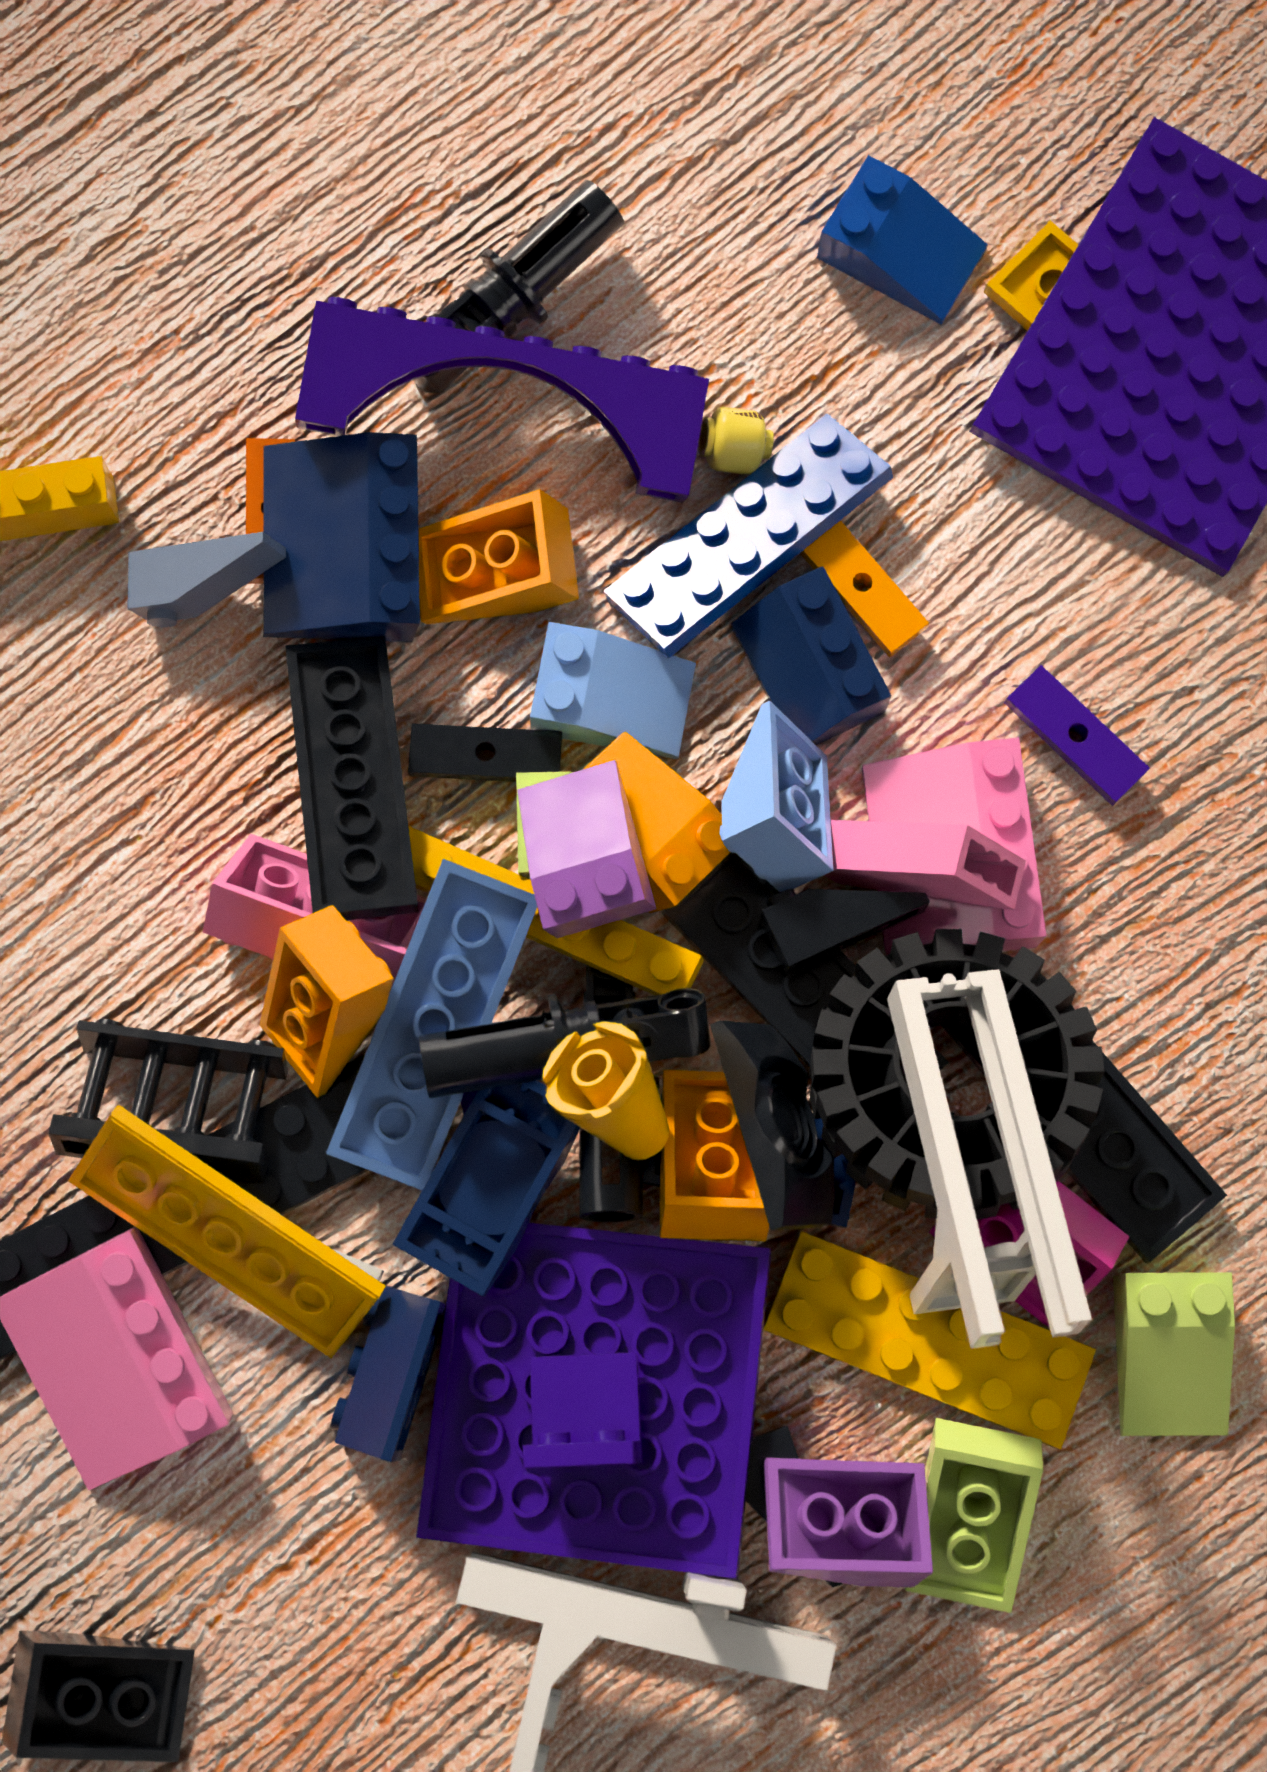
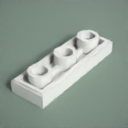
[682,1572,746,1620]

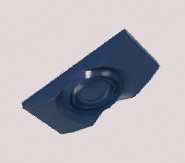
[392,1081,580,1297]

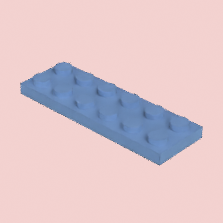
[326,859,537,1190]

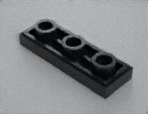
[408,723,563,782]

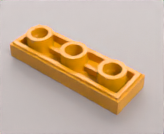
[800,520,929,658]

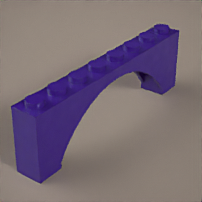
[295,297,709,503]

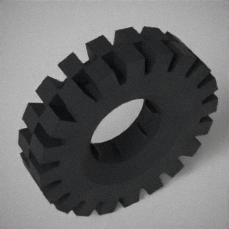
[809,929,1104,1220]

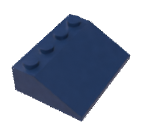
[263,432,420,642]

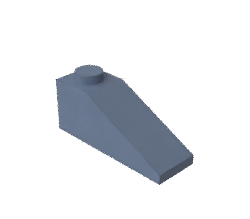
[127,532,286,627]

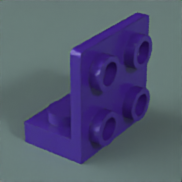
[523,1353,642,1468]

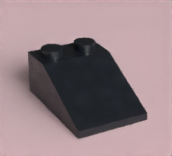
[1,1630,195,1762]

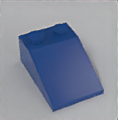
[817,155,988,325]

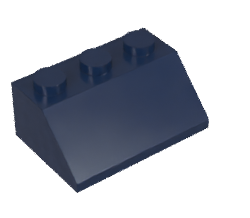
[731,566,892,745]
[330,1286,446,1462]

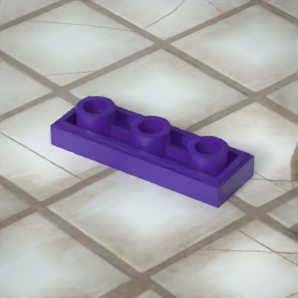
[1004,665,1150,806]

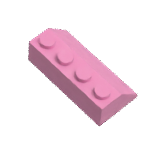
[202,833,427,988]

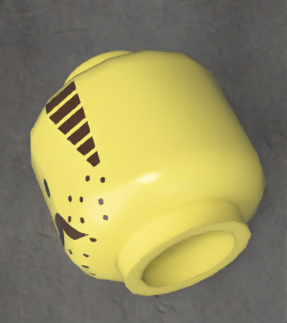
[698,407,774,474]

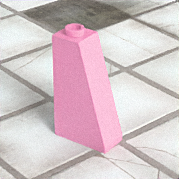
[823,820,1026,910]

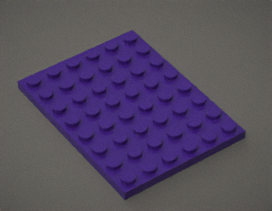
[969,117,1267,577]

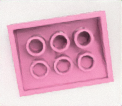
[862,737,1046,956]
[0,1227,233,1491]

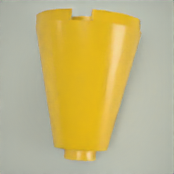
[543,1022,670,1160]

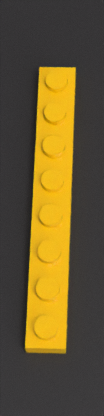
[408,826,704,995]

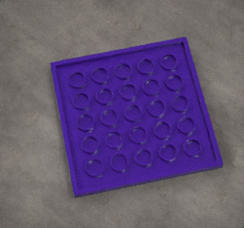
[416,1223,771,1579]

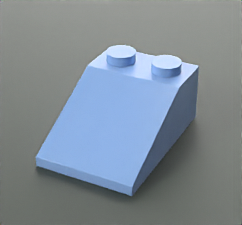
[530,622,696,759]
[720,701,833,892]

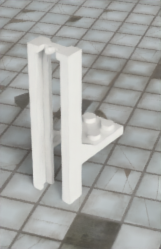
[887,969,1092,1348]
[456,1552,836,1772]

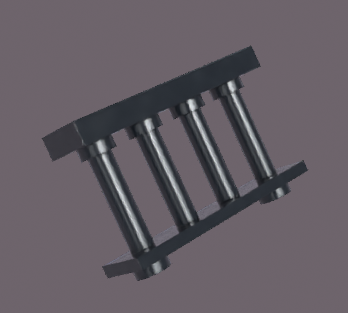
[48,1019,288,1183]

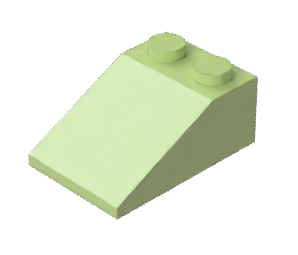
[1113,1272,1235,1436]
[905,1418,1043,1613]

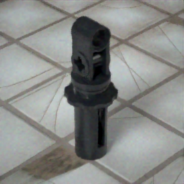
[413,179,624,393]
[579,965,660,1222]
[419,988,711,1099]

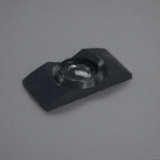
[710,1020,835,1231]

